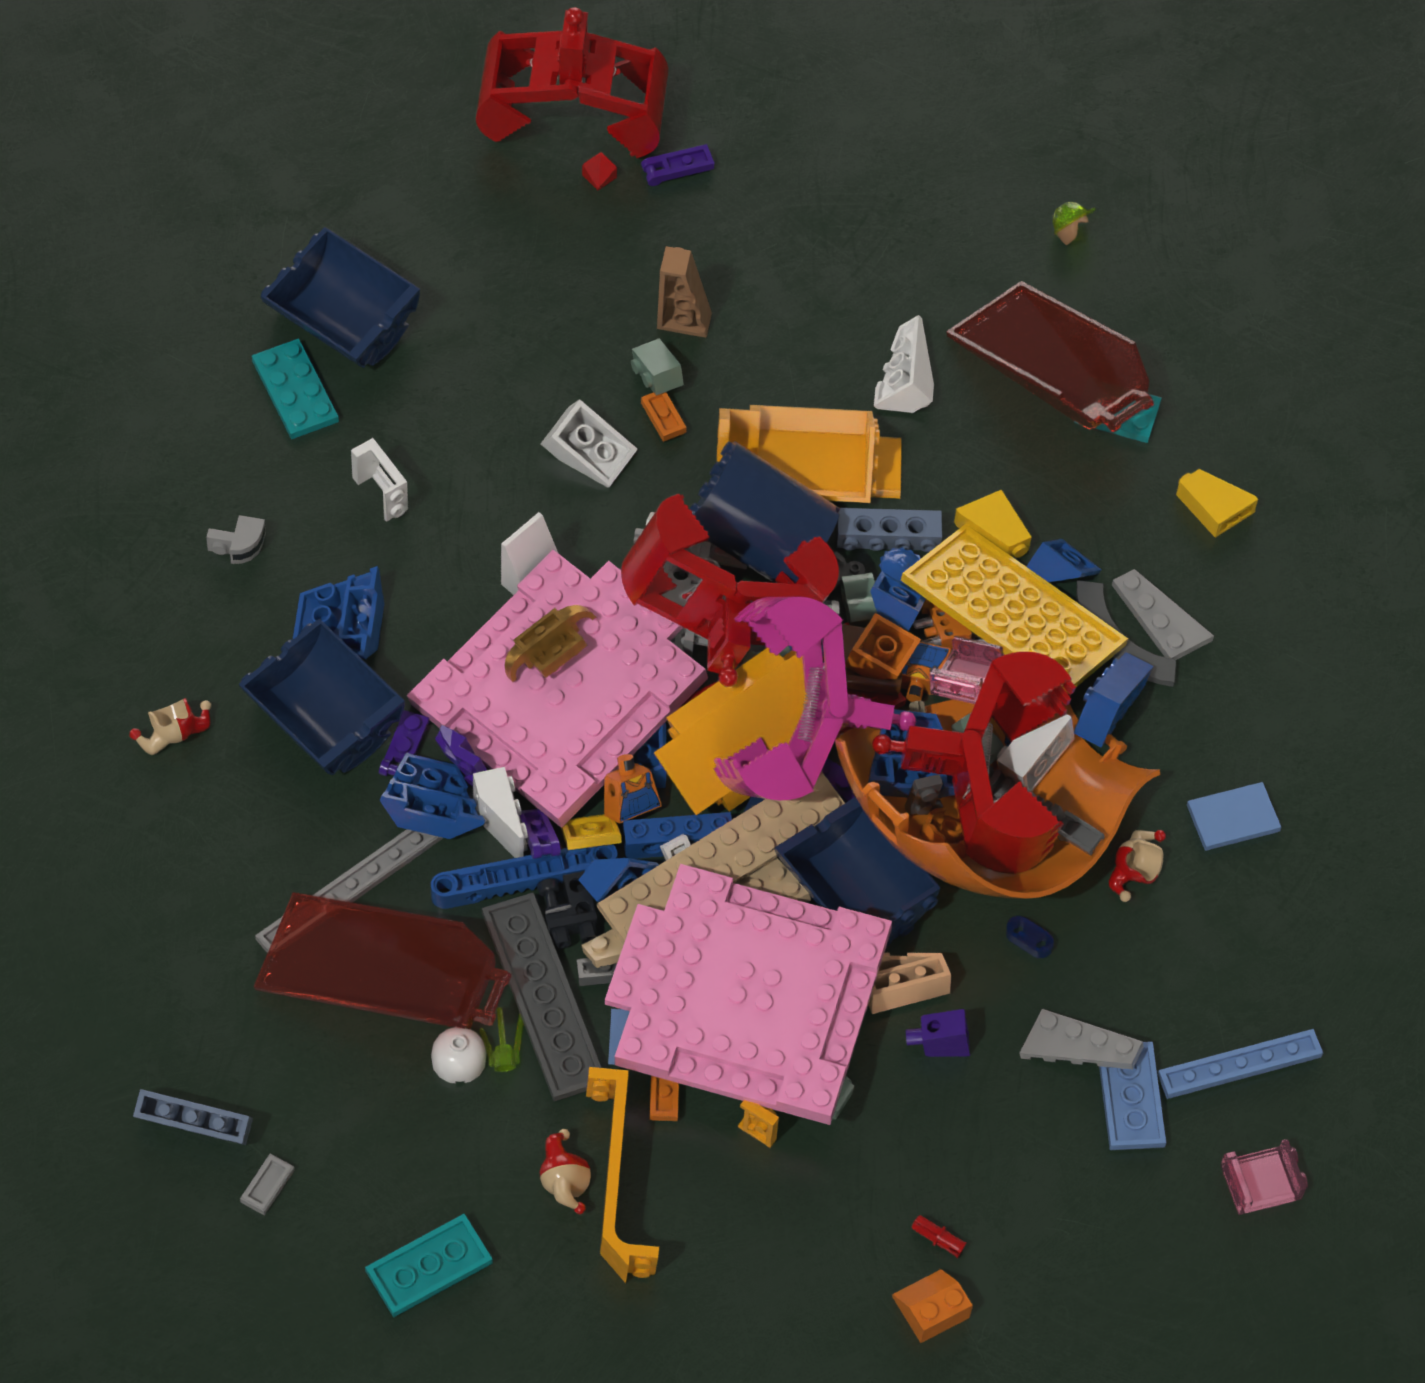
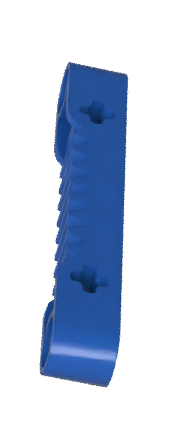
[431,844,617,909]

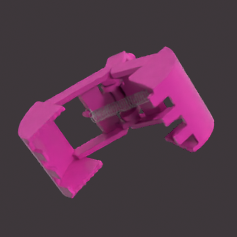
[713,597,916,801]

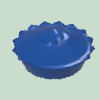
[879,547,921,589]

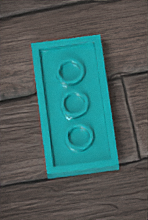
[252,339,339,439]
[365,1214,493,1317]

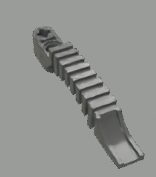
[986,762,1105,856]

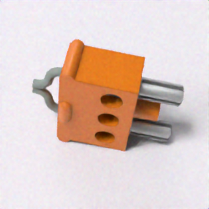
[913,607,973,650]

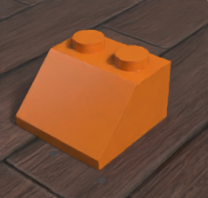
[845,613,921,679]
[892,1269,973,1343]

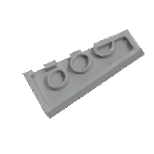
[1112,569,1214,660]
[1020,1009,1144,1070]

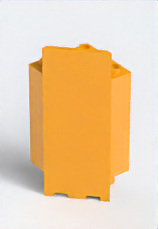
[717,405,901,503]
[654,648,808,815]

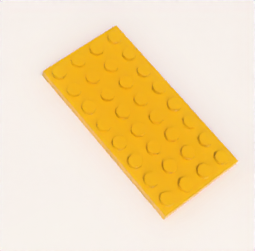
[901,524,1128,694]

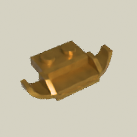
[505,605,596,682]

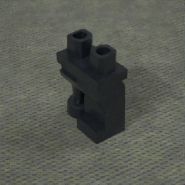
[537,871,597,949]

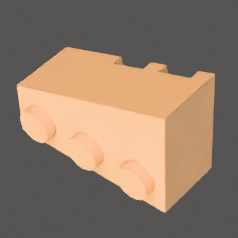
[868,953,951,1014]

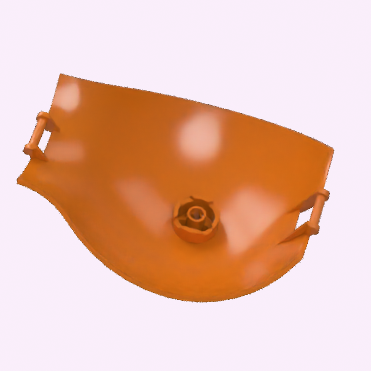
[835,694,1160,898]

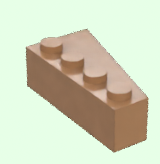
[657,246,712,338]

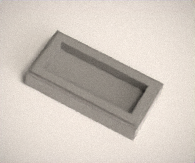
[240,1154,294,1216]

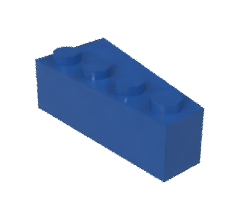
[1074,652,1154,747]

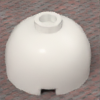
[431,1027,487,1083]

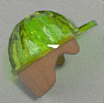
[1052,202,1097,245]

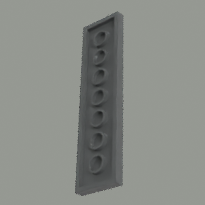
[482,893,601,1101]

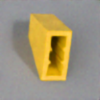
[1176,469,1258,538]
[954,490,1032,558]

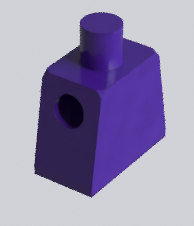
[906,1009,970,1057]

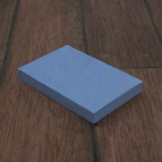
[1187,782,1281,851]

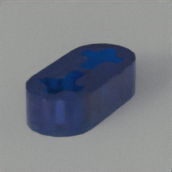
[1006,916,1054,958]

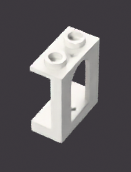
[351,438,408,522]

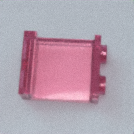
[929,636,1003,704]
[1221,1139,1308,1215]

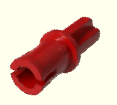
[912,1215,967,1258]

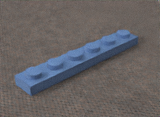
[1158,1029,1323,1099]

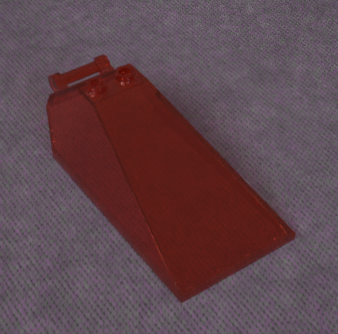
[946,281,1154,432]
[254,892,512,1029]

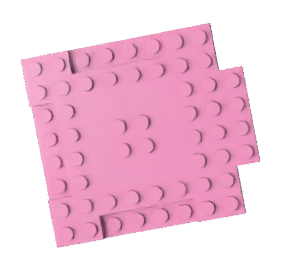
[407,550,708,828]
[605,864,892,1125]

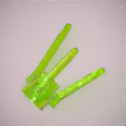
[479,1007,524,1072]

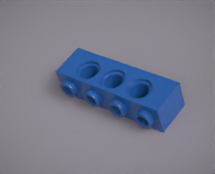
[623,812,732,859]

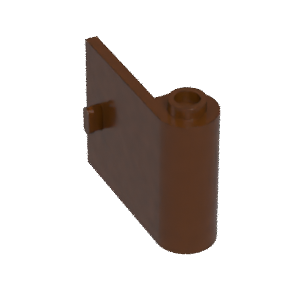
[842,624,902,696]

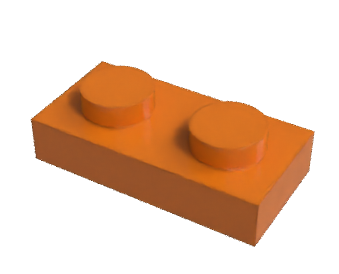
[641,392,686,442]
[650,1076,679,1121]

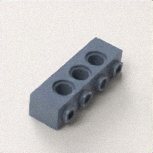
[836,508,942,552]
[133,1089,253,1145]

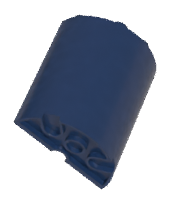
[261,227,420,368]
[689,441,840,583]
[239,619,405,775]
[775,797,940,948]

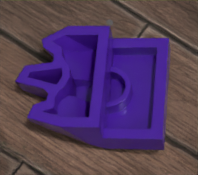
[435,725,487,786]

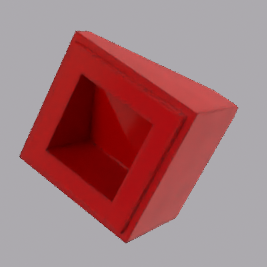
[582,152,617,190]

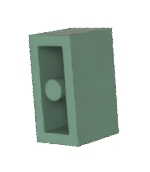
[631,338,684,396]

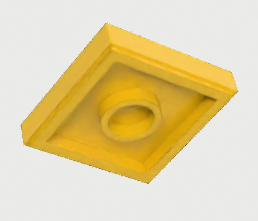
[561,814,622,850]

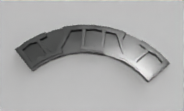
[1076,580,1176,687]

